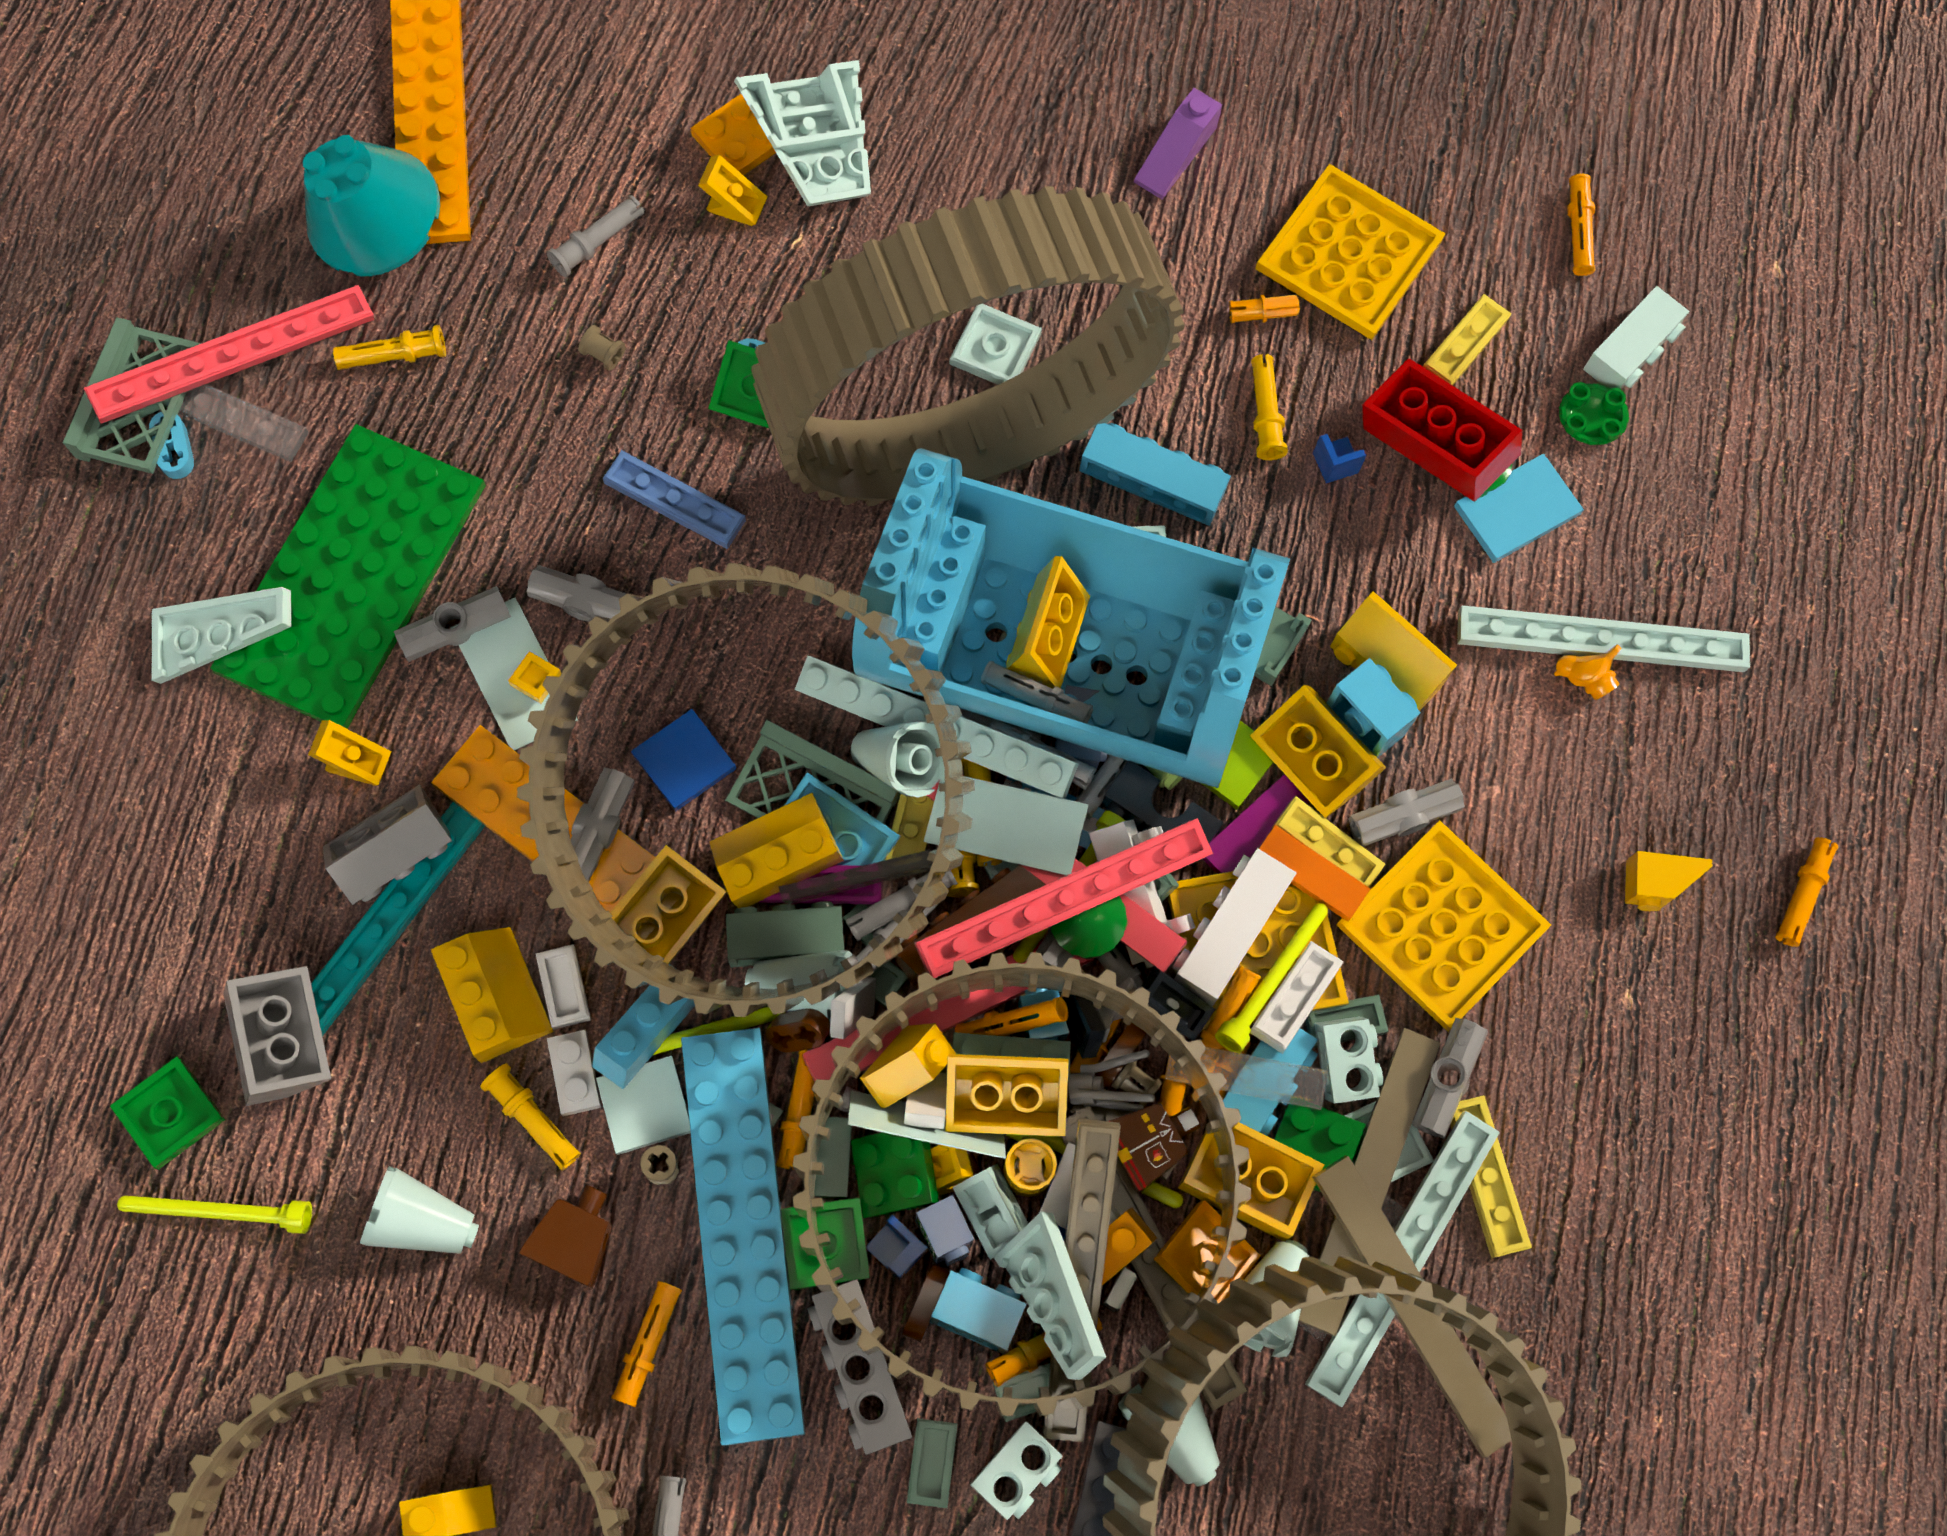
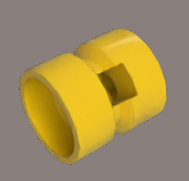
[1003,1138,1057,1197]

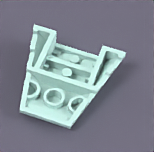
[734,60,871,206]

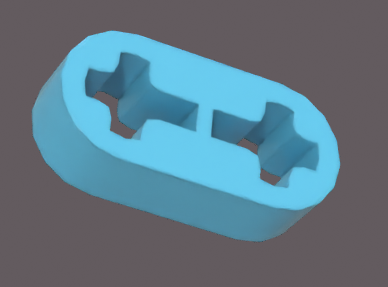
[149,412,194,479]

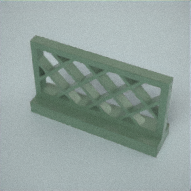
[63,317,202,474]
[725,720,901,824]

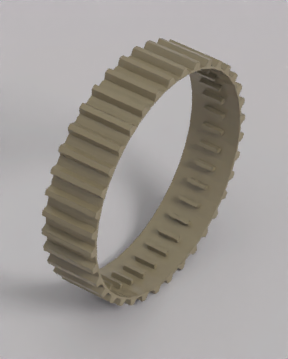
[751,186,1185,506]
[517,563,975,1017]
[793,952,1251,1417]
[1103,1256,1581,1536]
[154,1346,630,1536]

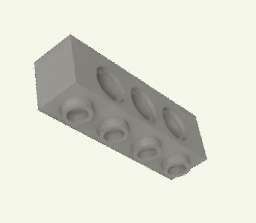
[807,1279,912,1455]

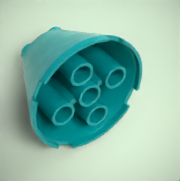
[303,135,440,276]

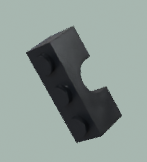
[1101,761,1224,867]
[1068,1421,1126,1536]

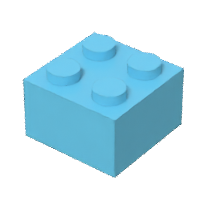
[1326,658,1421,758]
[930,1268,1026,1354]

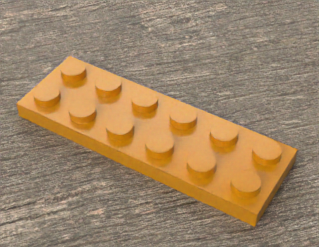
[431,725,655,913]

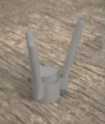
[1069,1050,1155,1112]

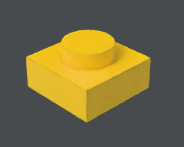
[508,651,562,704]

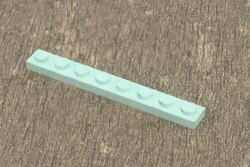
[1457,605,1750,672]
[795,655,1079,799]
[1305,1111,1500,1407]

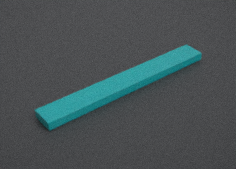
[311,802,485,1037]

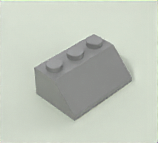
[323,784,452,905]
[223,966,331,1106]

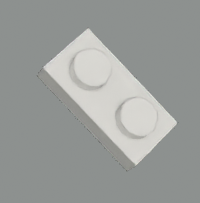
[547,1030,602,1116]

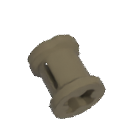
[578,325,626,371]
[1111,1061,1163,1107]
[640,1145,679,1186]

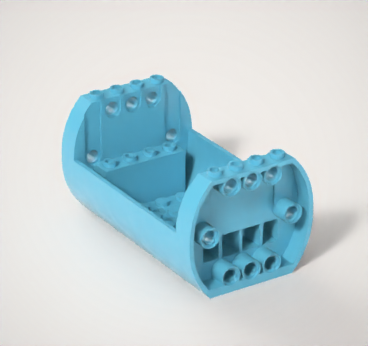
[852,448,1290,788]

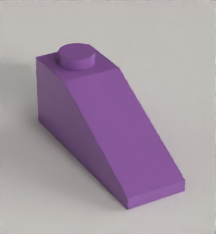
[1134,88,1222,199]

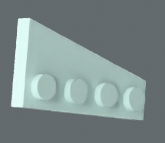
[152,587,291,684]
[994,1212,1106,1380]

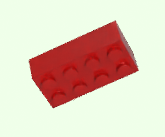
[1362,358,1523,502]

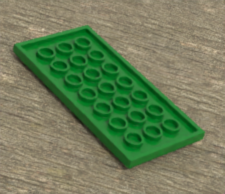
[210,424,486,729]

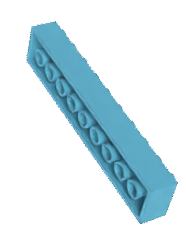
[681,1028,806,1446]

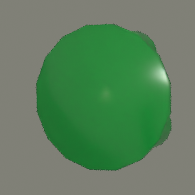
[1559,382,1629,445]
[1051,896,1128,959]

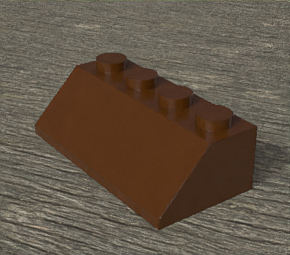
[896,865,1045,990]

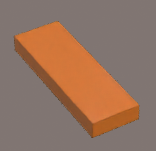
[1259,825,1371,922]

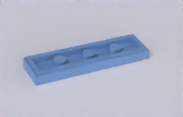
[603,450,746,549]

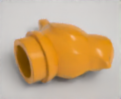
[1554,644,1622,700]

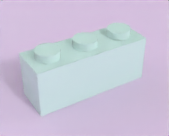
[1583,286,1690,389]

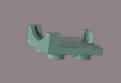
[1254,606,1312,686]

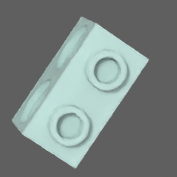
[1314,1016,1383,1104]
[952,1164,1028,1260]
[969,1421,1063,1520]

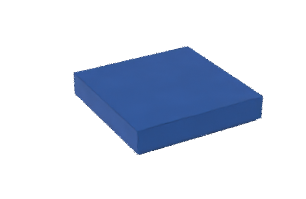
[631,709,736,812]

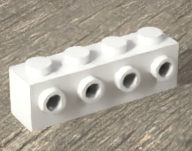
[1172,848,1297,1006]

